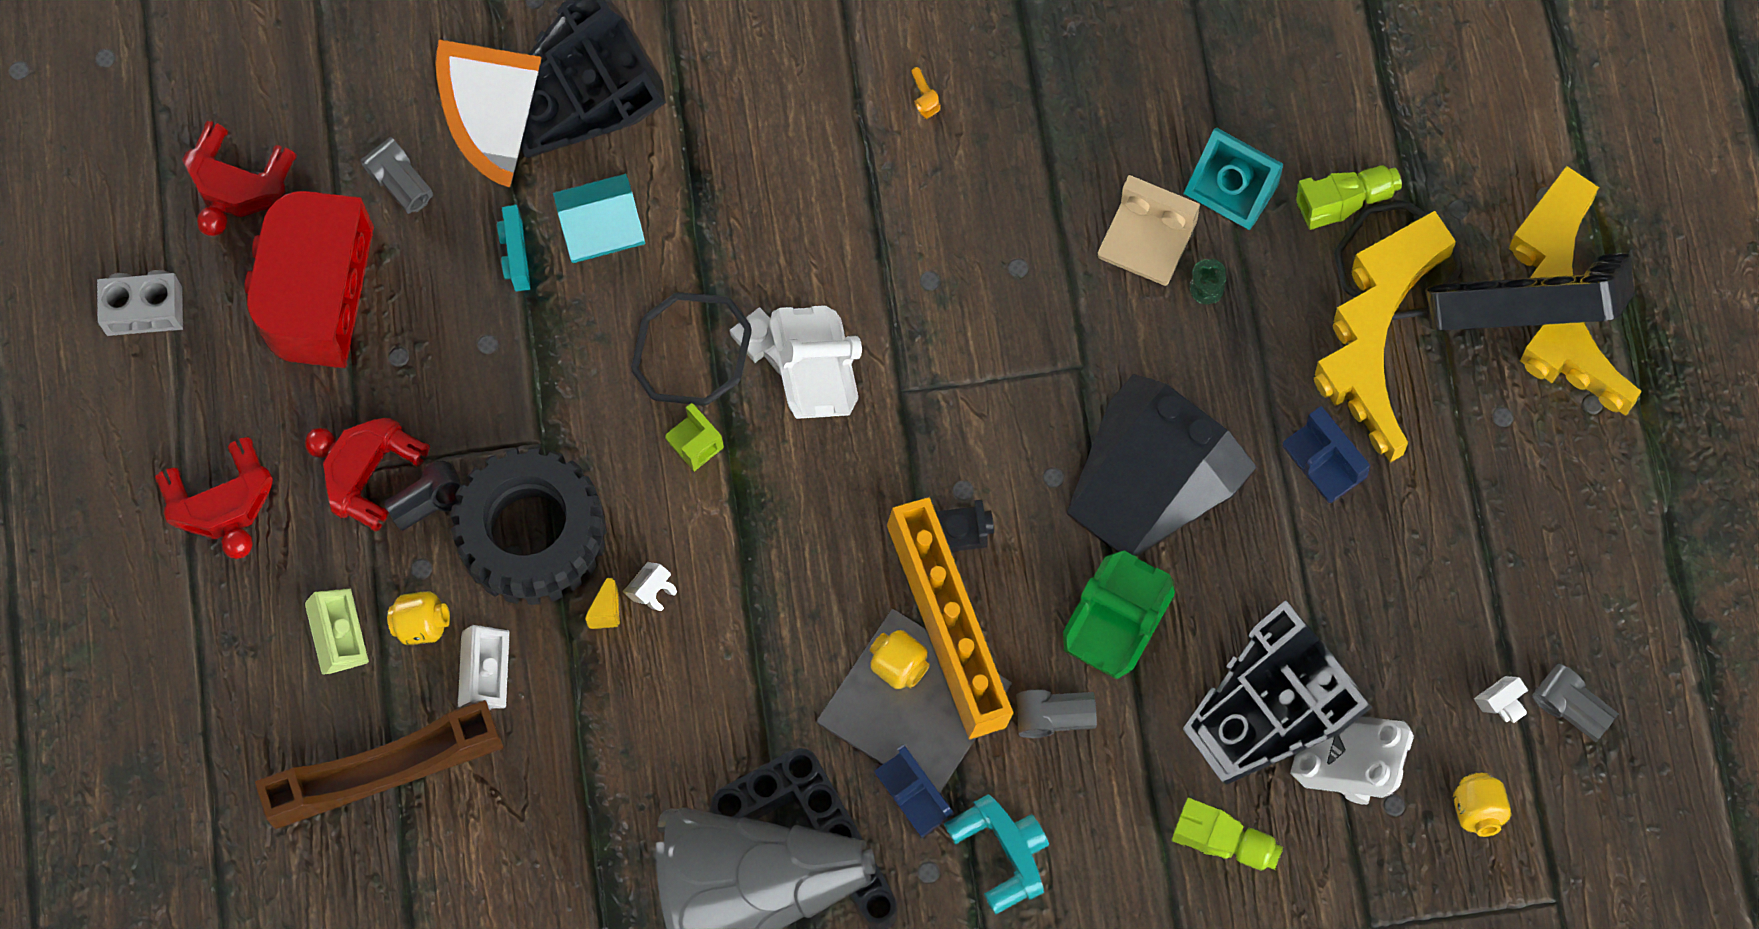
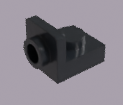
[935,499,994,552]

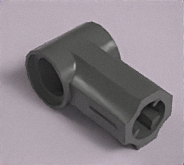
[360,137,433,214]
[1532,664,1619,742]
[1016,690,1097,738]

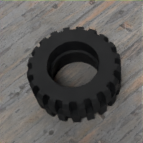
[451,446,606,605]

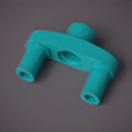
[944,794,1049,915]

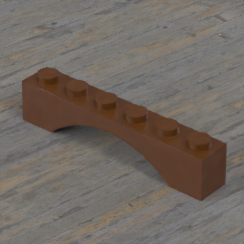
[255,700,504,829]

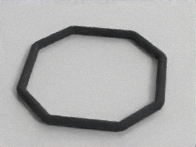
[1334,201,1463,320]
[631,292,752,406]

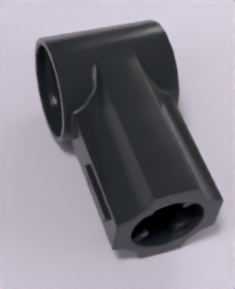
[384,461,462,531]

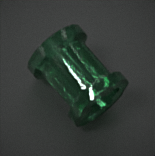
[1190,259,1226,305]

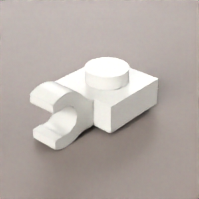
[730,307,781,375]

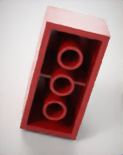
[245,191,374,369]

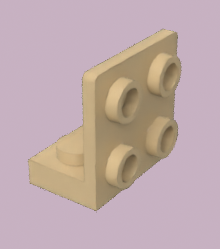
[1098,175,1200,286]

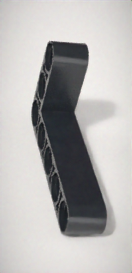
[1425,253,1634,330]
[711,748,898,929]

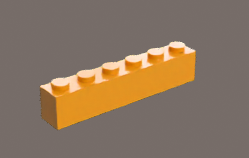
[887,497,1013,740]

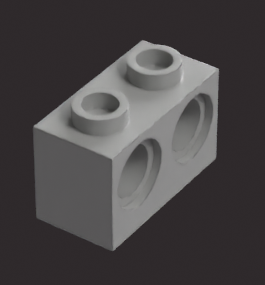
[97,270,183,336]

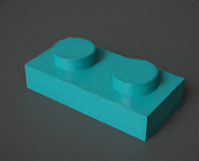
[497,205,531,292]

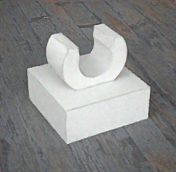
[623,562,677,611]
[1474,676,1528,723]

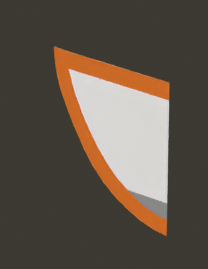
[436,40,542,187]

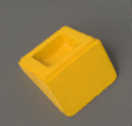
[585,578,620,629]

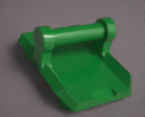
[1063,551,1175,679]

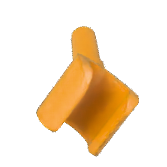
[911,67,940,119]

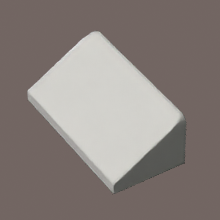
[458,625,509,708]

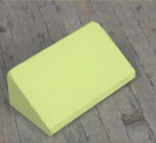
[305,589,369,674]

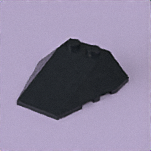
[520,0,666,158]
[1067,374,1257,556]
[1183,600,1372,785]

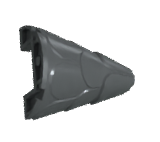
[656,807,876,929]

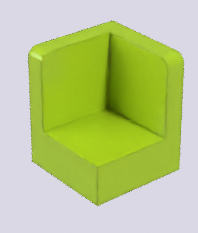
[665,403,724,472]

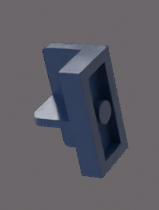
[1282,406,1371,503]
[874,744,955,838]

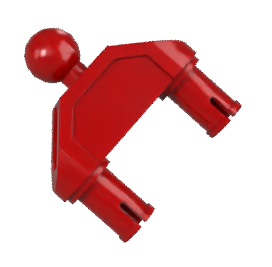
[182,121,297,236]
[305,418,430,532]
[155,437,273,559]

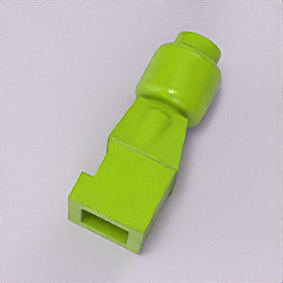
[1296,165,1402,230]
[1172,798,1283,870]

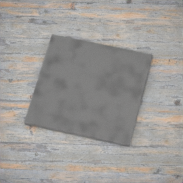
[816,609,1012,793]

